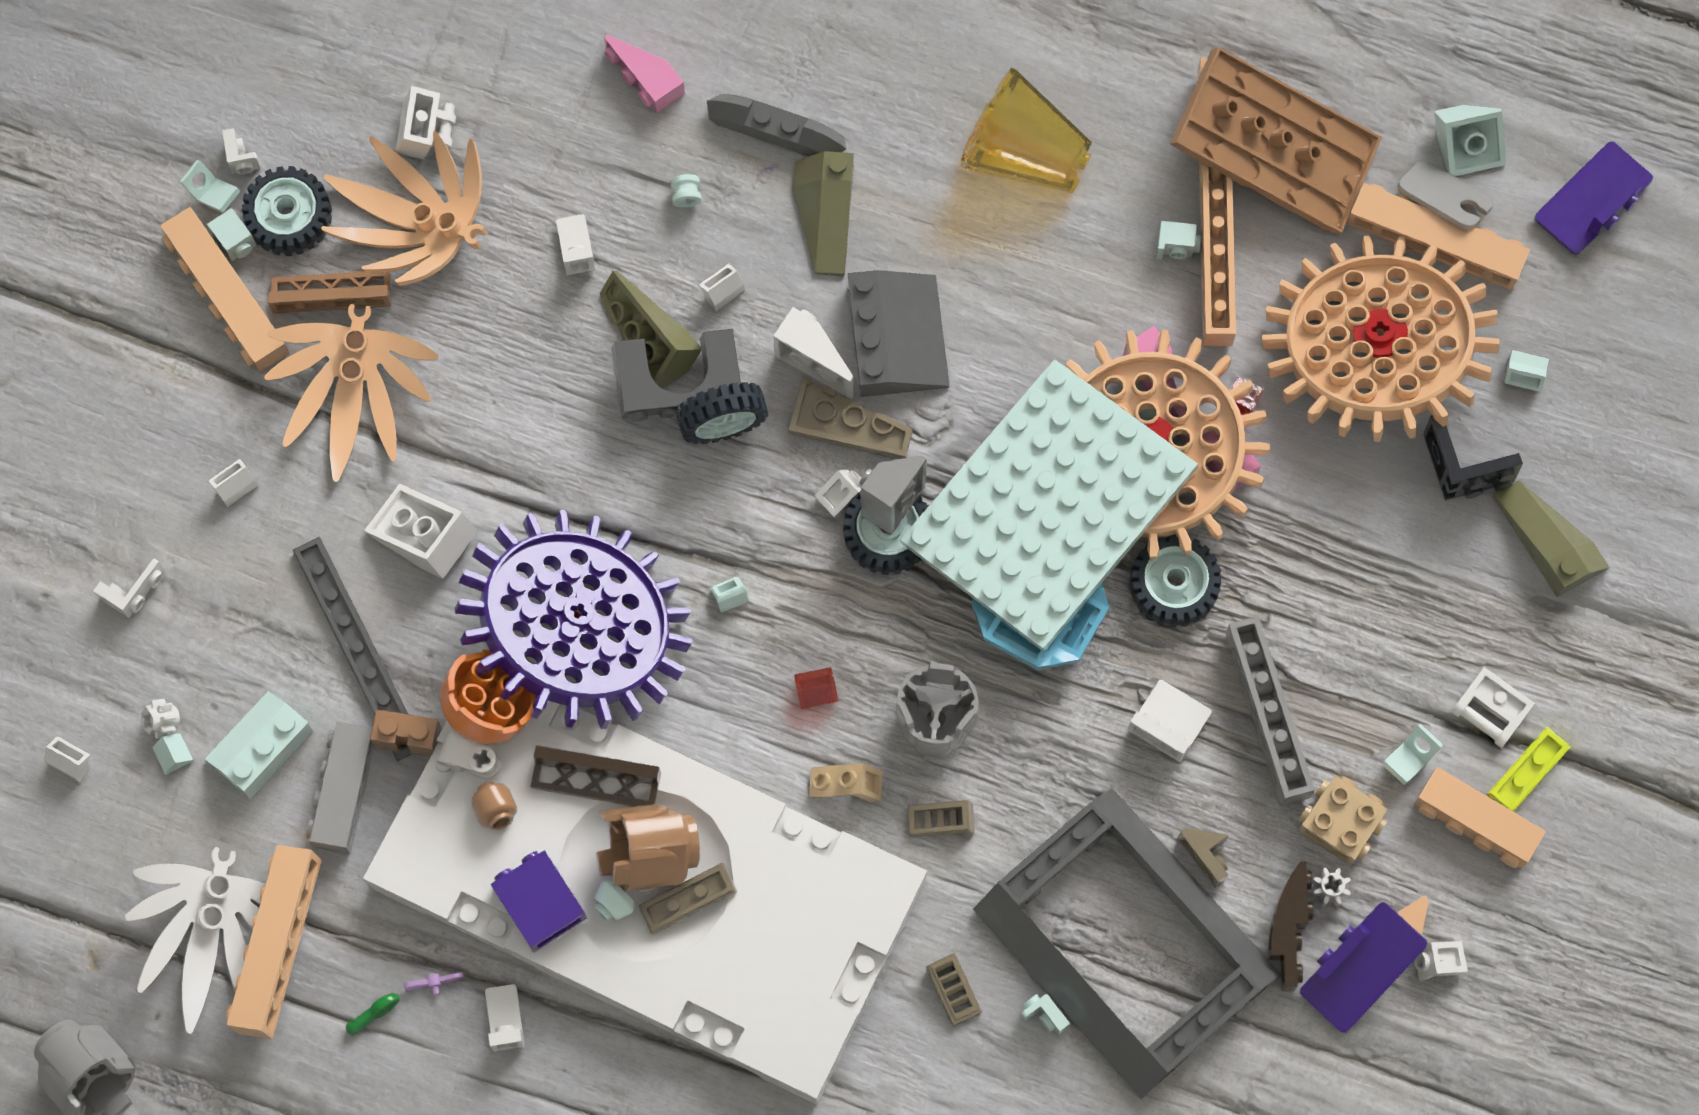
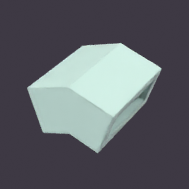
[1504,350,1549,392]

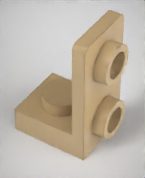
[809,763,883,802]

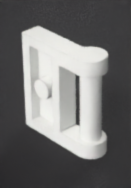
[1451,667,1535,749]

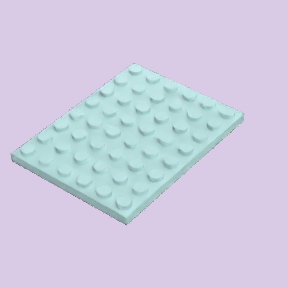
[900,359,1198,652]

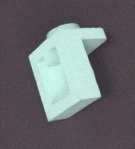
[1021,993,1070,1035]

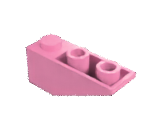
[604,35,685,113]

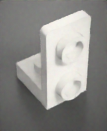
[556,214,596,275]
[93,559,164,618]
[485,984,525,1052]

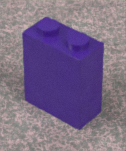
[491,850,587,953]

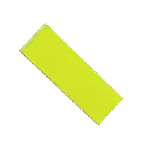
[1486,727,1570,812]

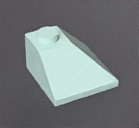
[1434,105,1506,176]

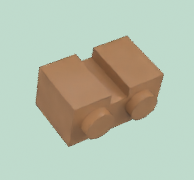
[370,710,442,757]

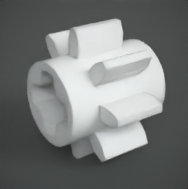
[141,699,180,739]
[1312,868,1351,907]

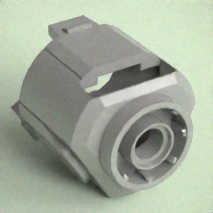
[896,662,979,757]
[34,1020,135,1115]

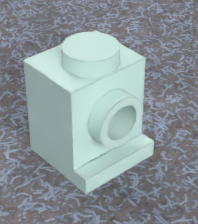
[1156,221,1201,260]

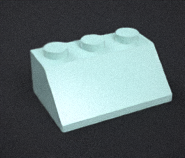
[205,691,314,800]

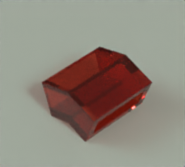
[794,667,839,709]

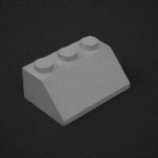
[859,455,927,535]

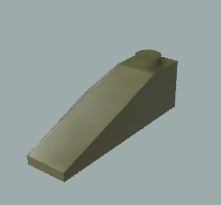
[793,151,854,276]
[600,271,702,389]
[1493,481,1610,597]

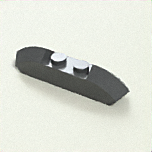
[707,94,846,157]

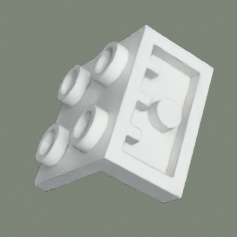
[1128,680,1212,762]

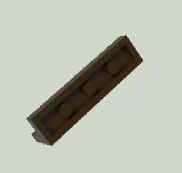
[530,745,661,807]

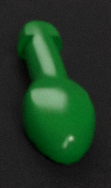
[345,993,400,1036]

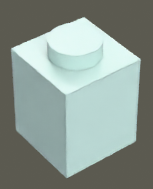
[207,208,256,261]

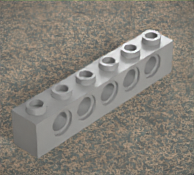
[1225,616,1315,806]

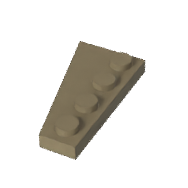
[789,375,913,459]

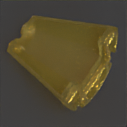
[960,67,1092,194]

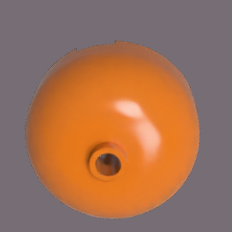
[440,649,537,744]

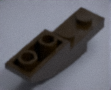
[1268,862,1313,991]

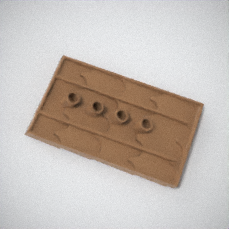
[1170,47,1382,234]

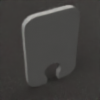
[1398,161,1493,230]

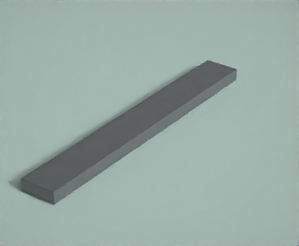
[293,536,412,762]

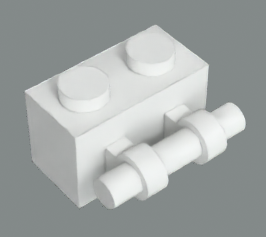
[395,86,456,160]

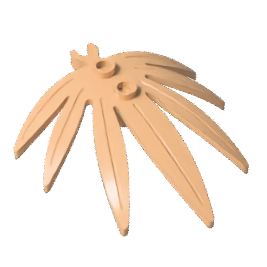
[321,130,488,286]
[264,304,439,482]

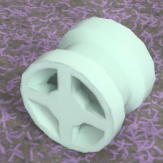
[670,174,702,208]

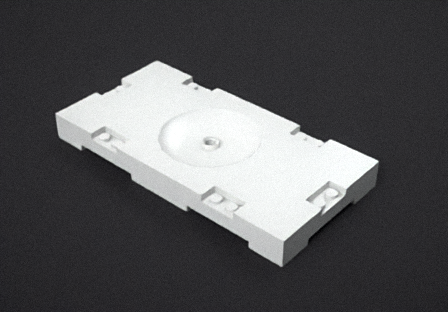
[363,701,927,1105]

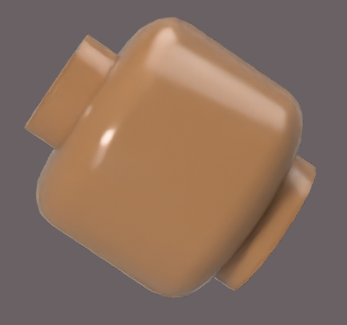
[471,782,517,830]

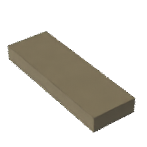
[638,863,738,935]

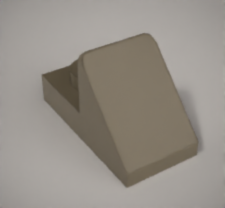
[1178,828,1228,888]

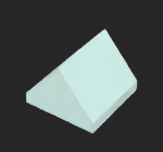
[710,577,749,613]
[152,733,194,775]

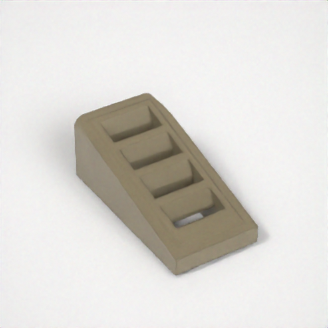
[907,800,975,837]
[926,953,982,1026]

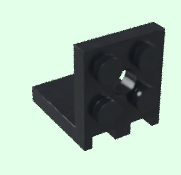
[1423,415,1523,501]

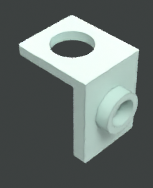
[180,160,240,213]
[1382,724,1443,785]

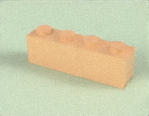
[1414,767,1546,869]

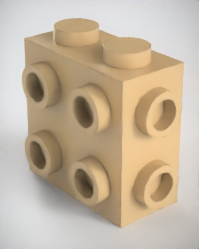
[1298,775,1388,866]

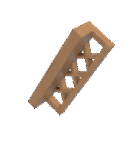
[268,272,391,313]

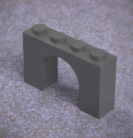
[611,329,741,422]

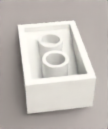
[773,307,854,400]
[364,484,478,579]

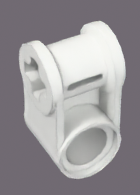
[437,732,501,779]

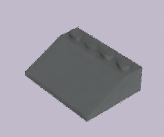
[848,270,950,397]

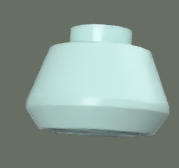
[594,880,635,921]

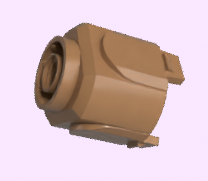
[596,804,700,891]

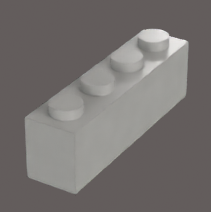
[307,721,374,854]

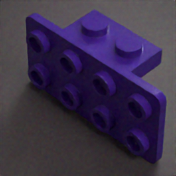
[1534,141,1653,255]
[1300,902,1428,1033]

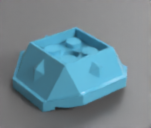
[971,583,1109,670]

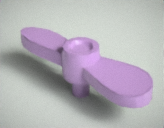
[404,972,464,995]

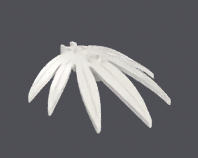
[124,847,265,1034]

